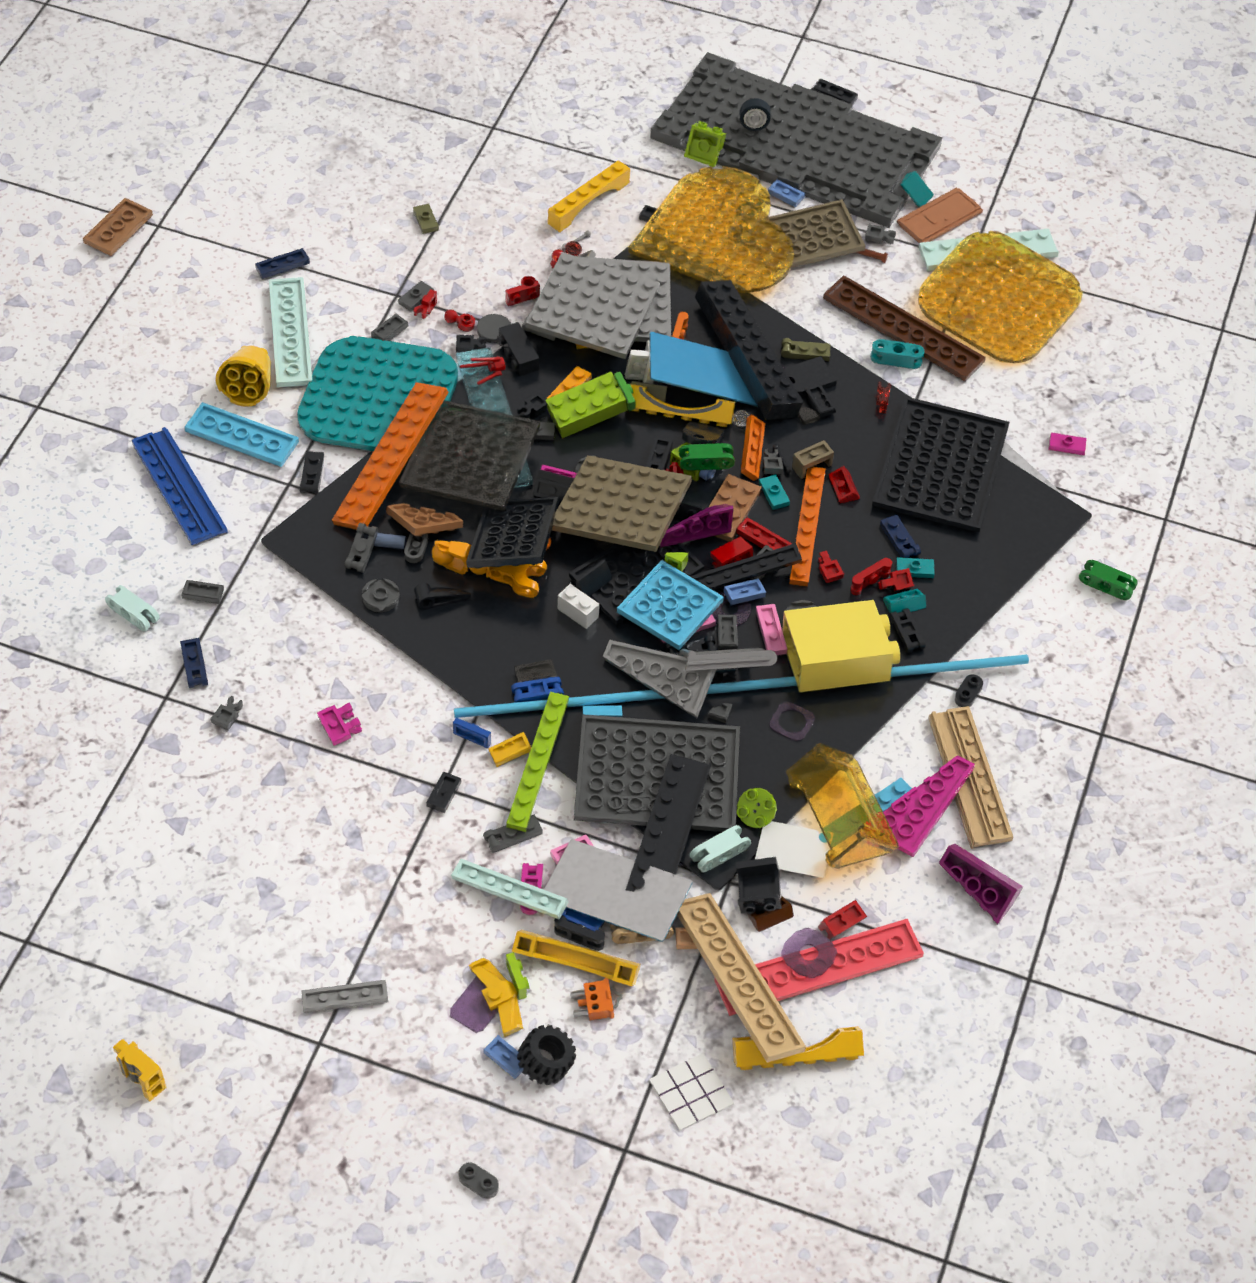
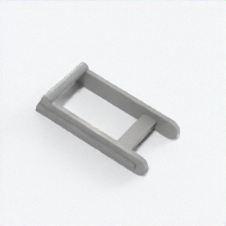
[679,648,777,671]

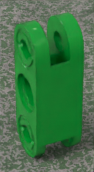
[679,443,735,470]
[1079,560,1138,600]

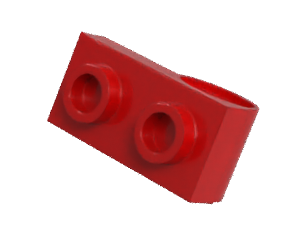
[505,276,540,307]

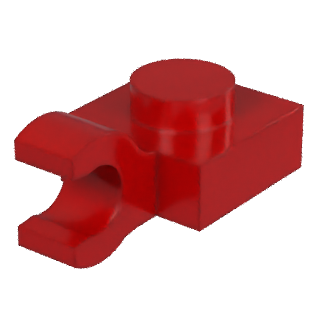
[414,289,437,319]
[818,551,844,583]
[878,568,914,592]

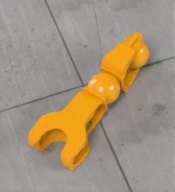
[431,541,547,598]

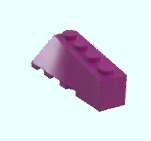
[939,844,1023,924]

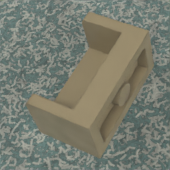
[792,440,834,479]

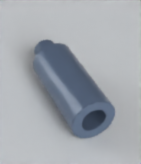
[368,533,406,550]

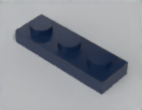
[255,248,310,279]

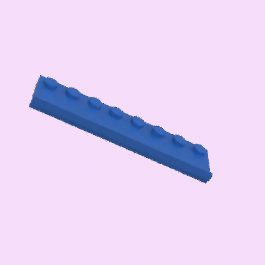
[132,427,228,545]

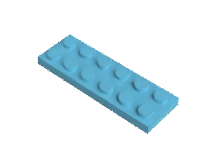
[185,402,299,467]

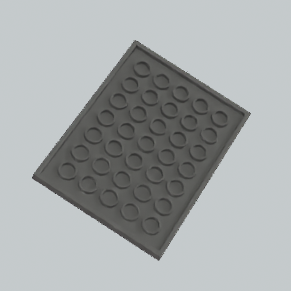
[574,714,740,832]

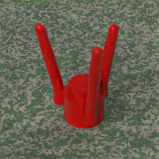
[460,356,506,385]

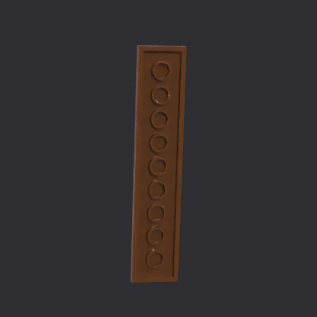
[823,275,986,382]

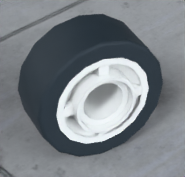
[740,98,771,131]

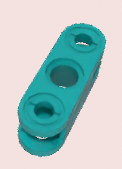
[870,339,924,369]

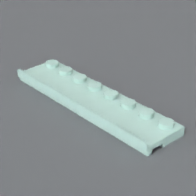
[919,229,1059,271]

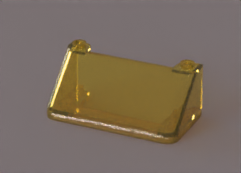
[786,743,899,869]

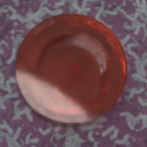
[564,241,582,257]

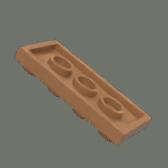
[83,198,153,256]
[709,474,762,542]

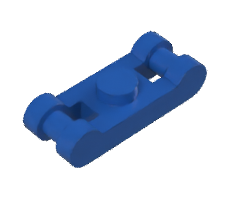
[511,677,565,703]

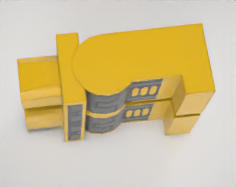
[113,1039,167,1102]

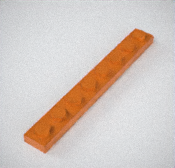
[789,466,826,587]

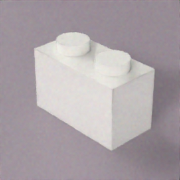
[557,584,599,629]

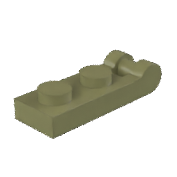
[781,338,830,361]

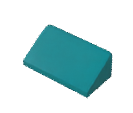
[900,171,934,208]
[883,589,926,613]

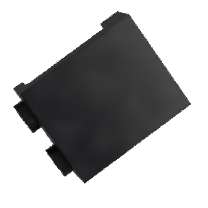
[736,857,782,914]

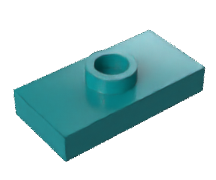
[759,475,790,510]
[896,558,935,578]

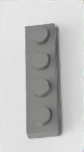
[301,979,388,1013]

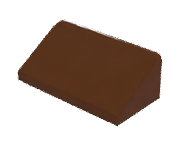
[747,896,794,932]

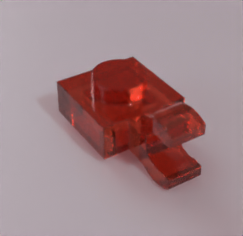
[876,381,891,414]

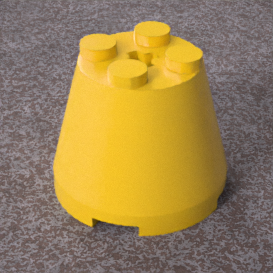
[216,346,271,407]

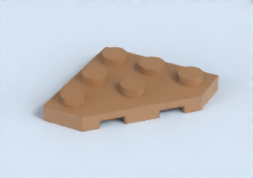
[386,503,463,536]

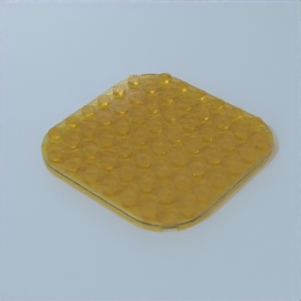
[918,231,1082,363]

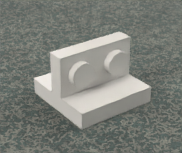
[625,340,653,384]

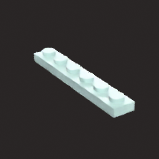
[451,859,569,919]

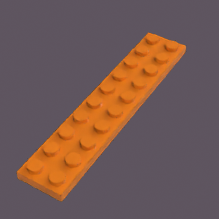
[332,382,449,530]

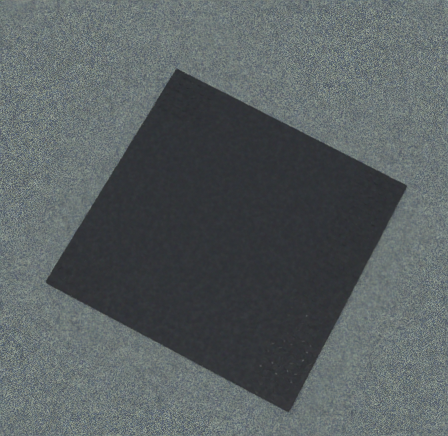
[261,230,1092,891]

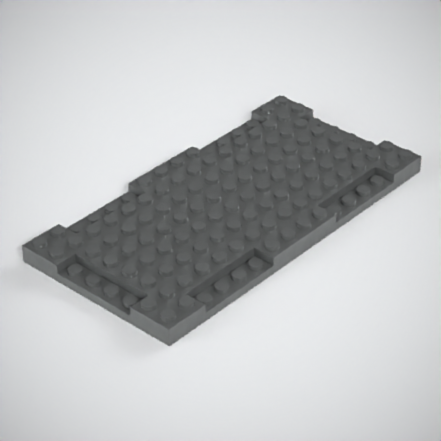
[650,52,943,228]

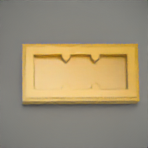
[488,732,532,767]

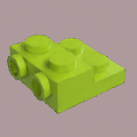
[684,121,726,167]

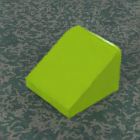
[665,552,688,572]

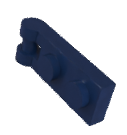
[880,515,921,558]
[180,638,208,689]

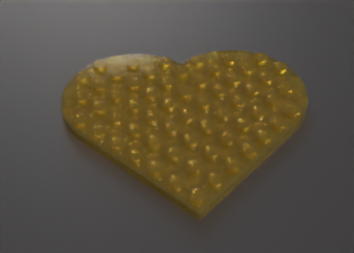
[628,166,794,293]

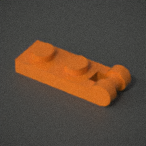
[672,312,689,340]

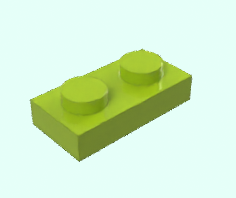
[506,952,529,1000]

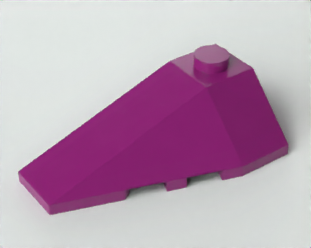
[659,504,734,547]

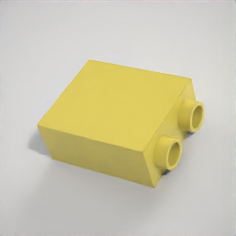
[782,600,900,692]

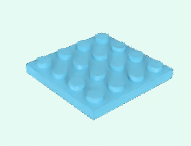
[617,560,724,650]

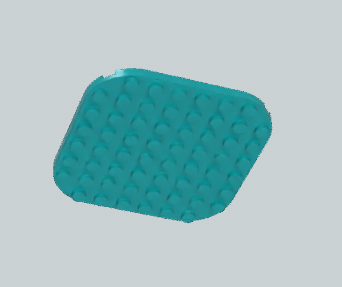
[297,336,458,454]

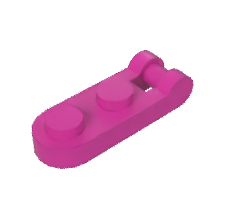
[520,863,543,915]

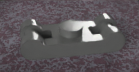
[345,523,378,573]

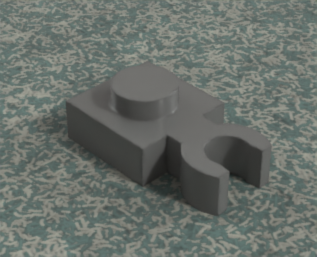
[865,224,896,244]
[763,449,783,475]
[210,696,243,730]

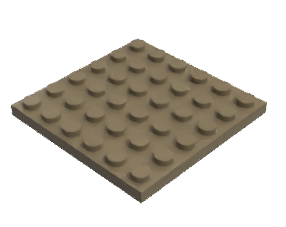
[552,455,692,552]

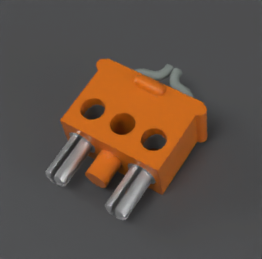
[570,978,622,1021]

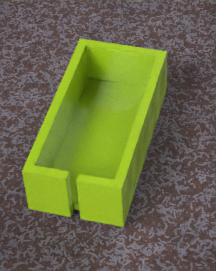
[546,371,628,438]

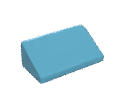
[583,706,623,717]

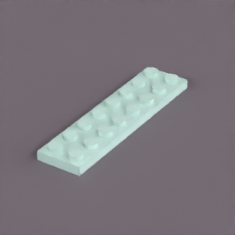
[269,277,312,388]

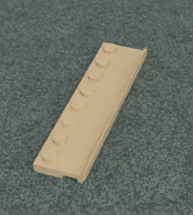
[929,706,1013,849]

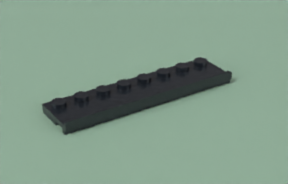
[626,754,711,892]

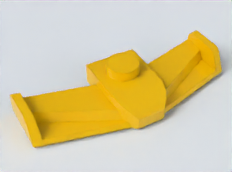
[469,958,523,1038]

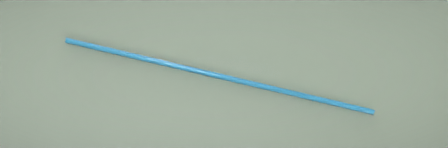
[454,654,1029,718]

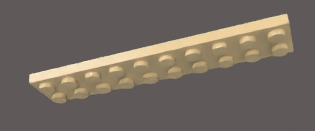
[677,893,806,1062]

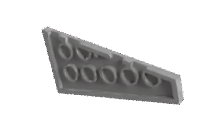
[603,640,716,718]

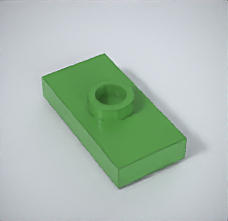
[614,371,636,411]

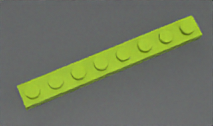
[506,692,569,832]

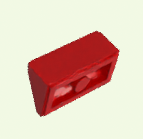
[828,466,860,503]

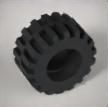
[517,1025,576,1085]

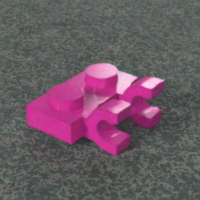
[317,702,362,746]

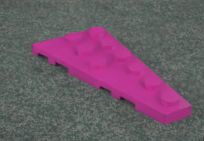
[861,755,975,857]

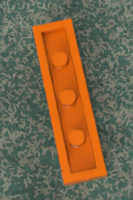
[741,415,765,481]

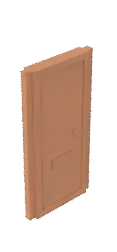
[897,187,983,243]

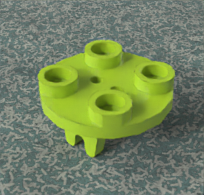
[737,788,777,828]

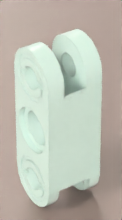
[105,585,160,631]
[690,825,751,872]

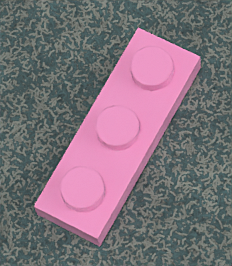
[756,604,787,655]

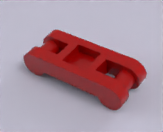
[850,558,892,595]

